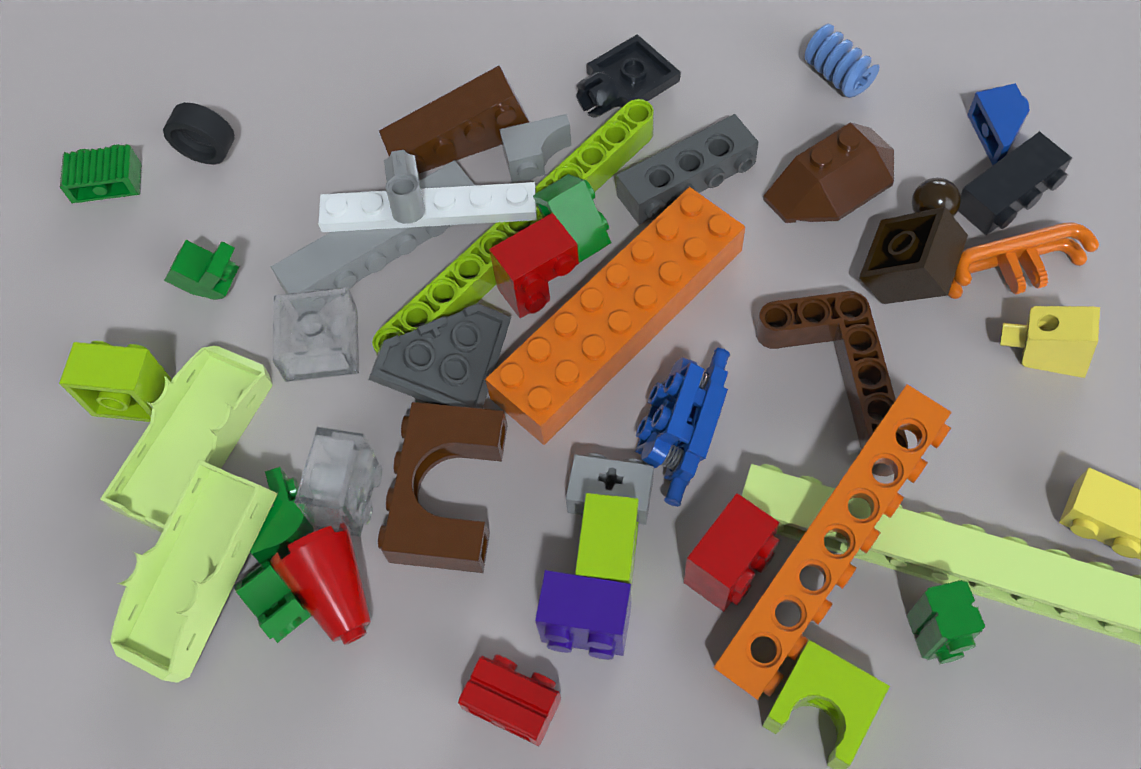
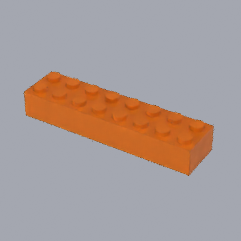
[485,187,746,445]

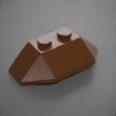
[763,122,894,223]

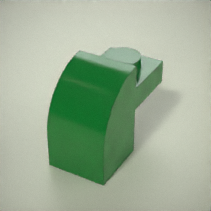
[164,240,239,300]
[250,467,316,564]
[234,559,311,643]

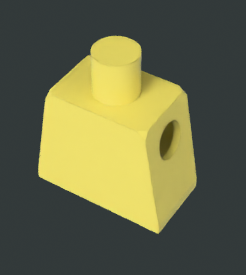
[1000,306,1100,378]

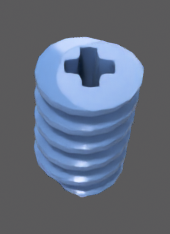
[805,23,879,98]

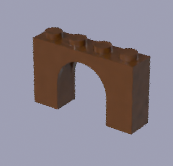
[378,402,508,573]

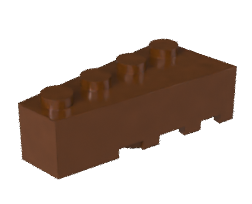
[379,65,530,174]

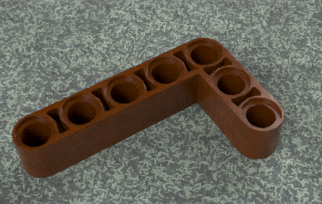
[756,291,908,476]

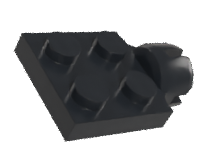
[576,34,681,118]

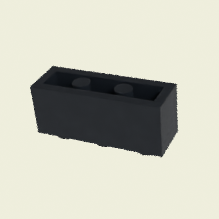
[958,131,1072,236]

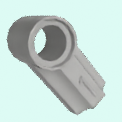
[384,150,425,224]

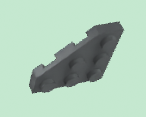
[368,303,512,409]

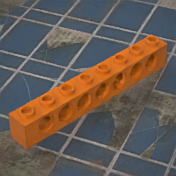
[713,384,952,700]

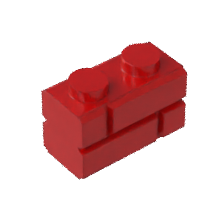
[458,654,561,746]

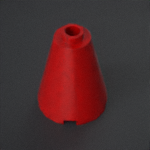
[270,523,371,645]

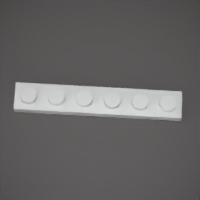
[318,182,537,232]

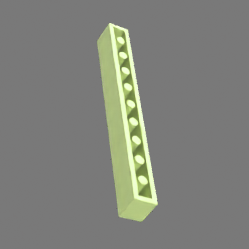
[742,464,1141,645]

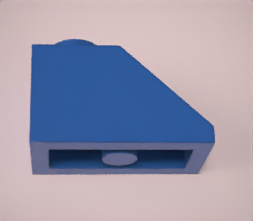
[967,83,1030,165]

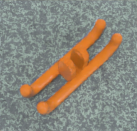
[948,222,1099,299]

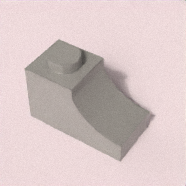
[500,114,572,183]

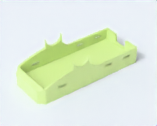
[100,345,273,533]
[110,459,277,683]

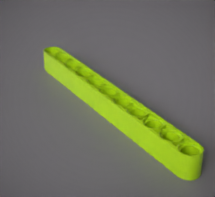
[372,99,654,355]

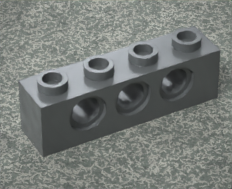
[616,114,759,225]

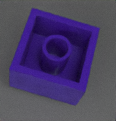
[535,570,631,660]

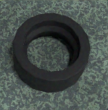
[163,102,235,165]

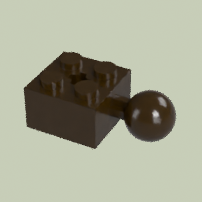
[859,177,968,304]

